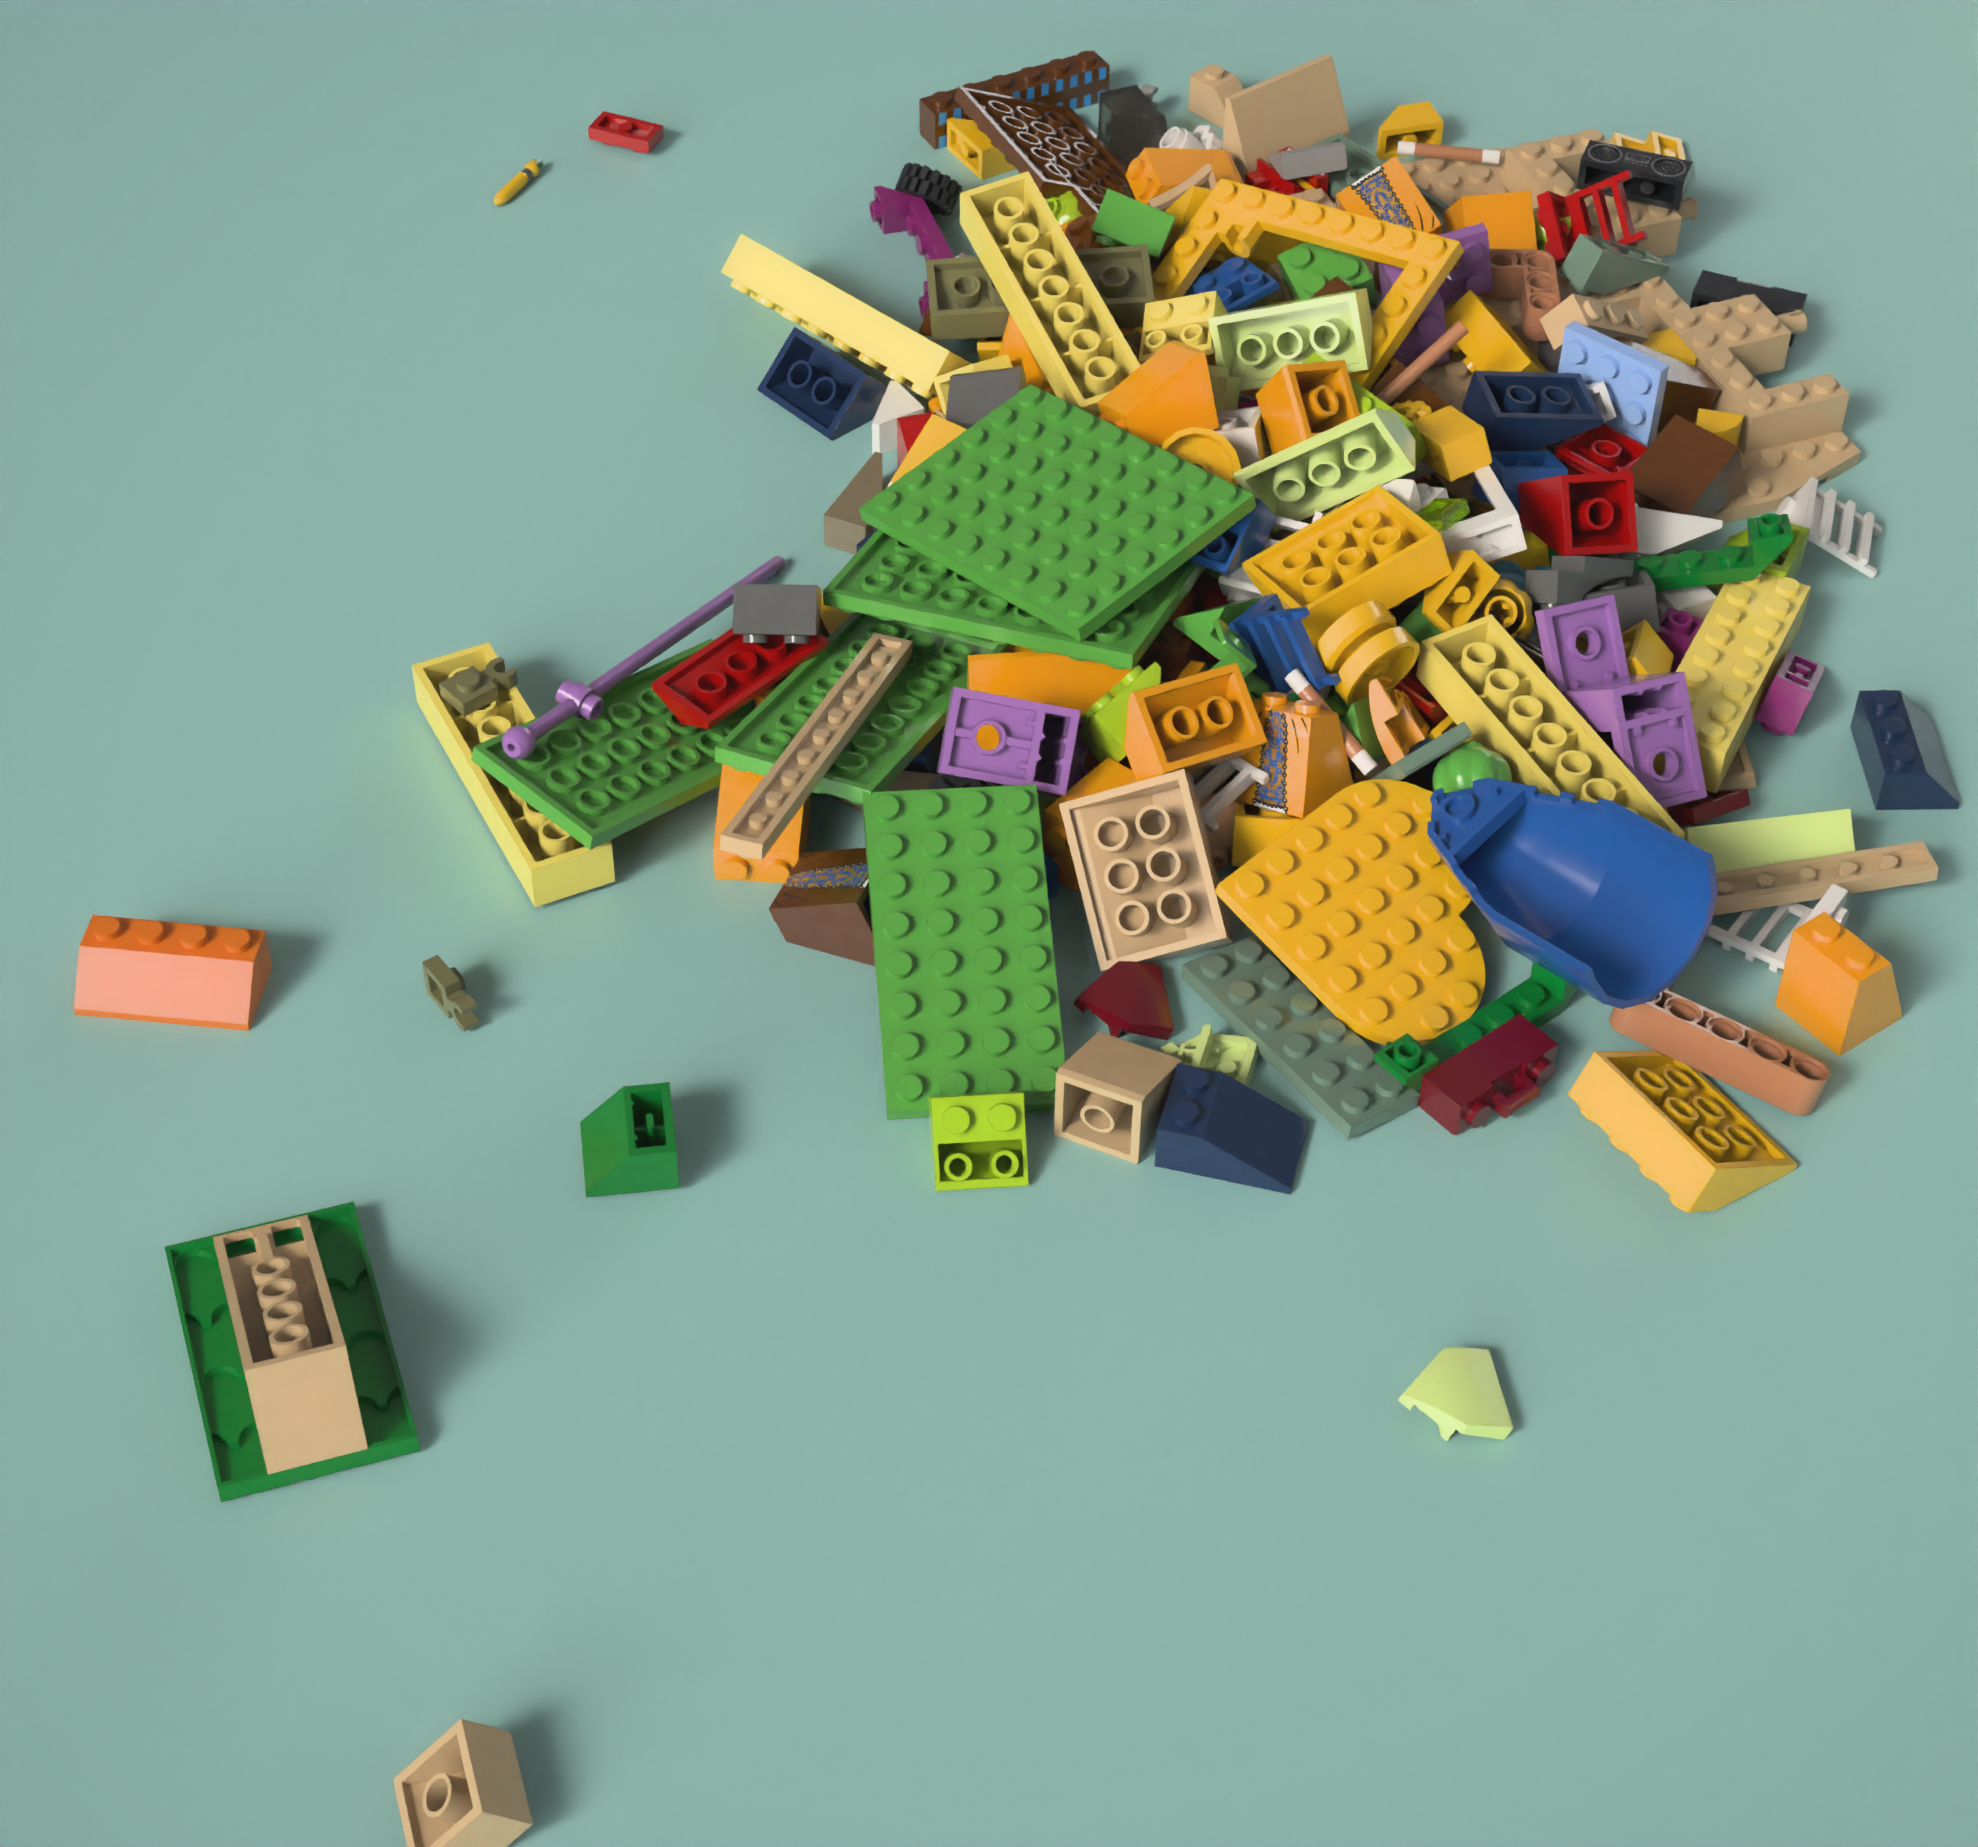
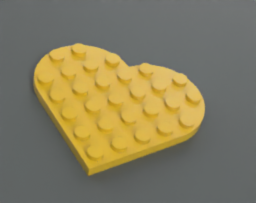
[1214,779,1485,1045]

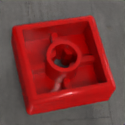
[1553,423,1648,475]

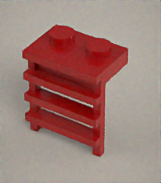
[1536,170,1648,266]

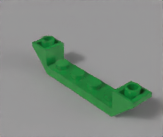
[1547,513,1793,591]
[1374,962,1578,1091]

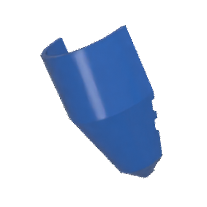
[1427,778,1718,1009]

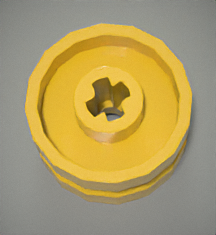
[1160,427,1241,486]
[1314,600,1420,706]

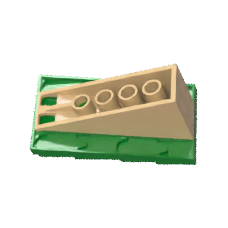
[165,1201,421,1502]

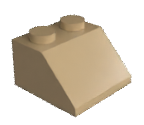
[393,1719,533,1847]

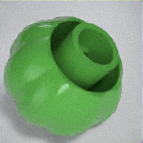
[1432,742,1512,793]

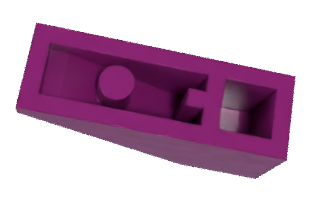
[1755,650,1826,736]

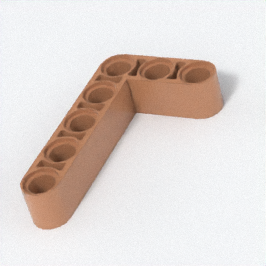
[1373,248,1561,341]
[1609,978,1830,1116]

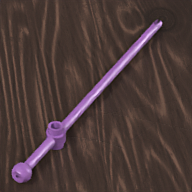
[502,556,785,760]

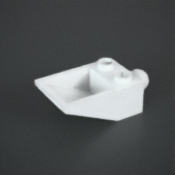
[1590,503,1723,560]

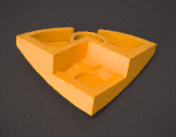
[1369,675,1430,765]

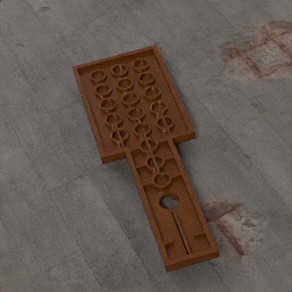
[954,86,1203,276]

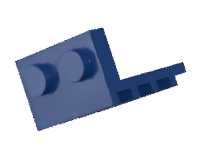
[1229,593,1342,694]

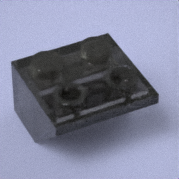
[1098,85,1167,168]

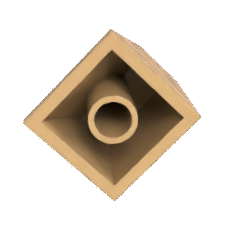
[1054,1031,1182,1164]

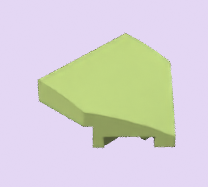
[1160,1023,1259,1087]
[1398,1347,1513,1441]

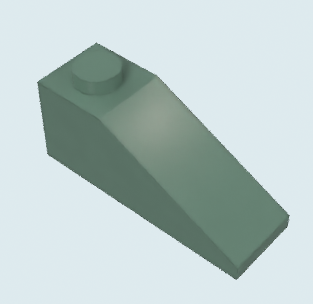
[1559,234,1669,295]

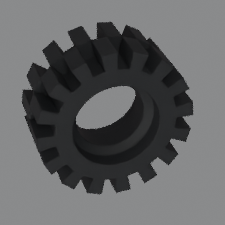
[894,163,962,216]

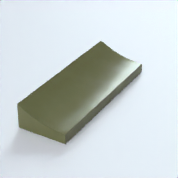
[926,245,1155,341]

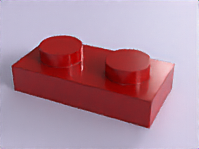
[588,111,664,154]

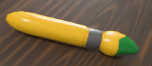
[494,159,543,206]

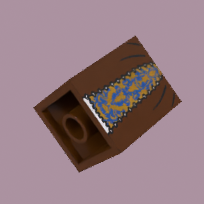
[769,847,875,966]

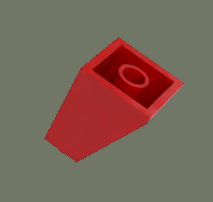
[1518,471,1638,556]

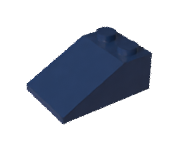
[1462,371,1604,451]
[1154,1063,1309,1194]

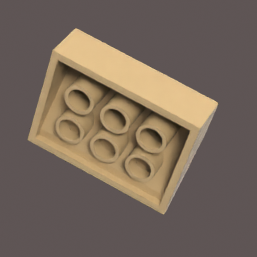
[1222,53,1349,183]
[1059,769,1234,972]

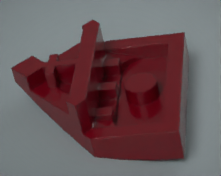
[1667,789,1751,825]
[1073,961,1174,1041]

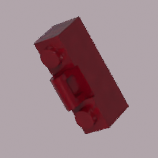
[1418,1014,1558,1135]

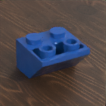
[1184,256,1279,313]
[1471,450,1568,532]
[1187,498,1277,576]

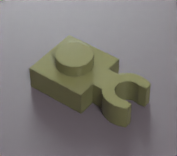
[439,657,518,717]
[422,955,480,1031]

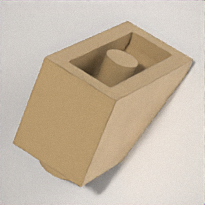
[1188,63,1244,129]

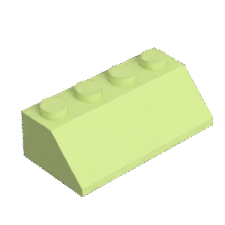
[1209,288,1373,391]
[1234,408,1415,532]
[1681,809,1855,873]

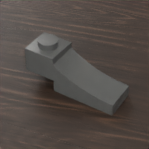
[1525,556,1634,610]

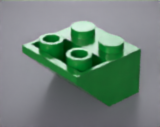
[580,1082,680,1197]

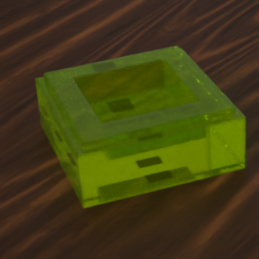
[1415,498,1470,531]

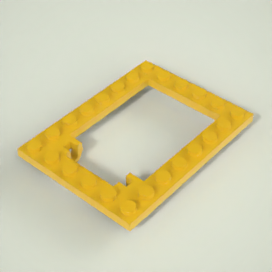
[1119,178,1464,398]

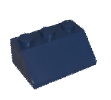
[757,327,888,441]
[1850,690,1960,810]

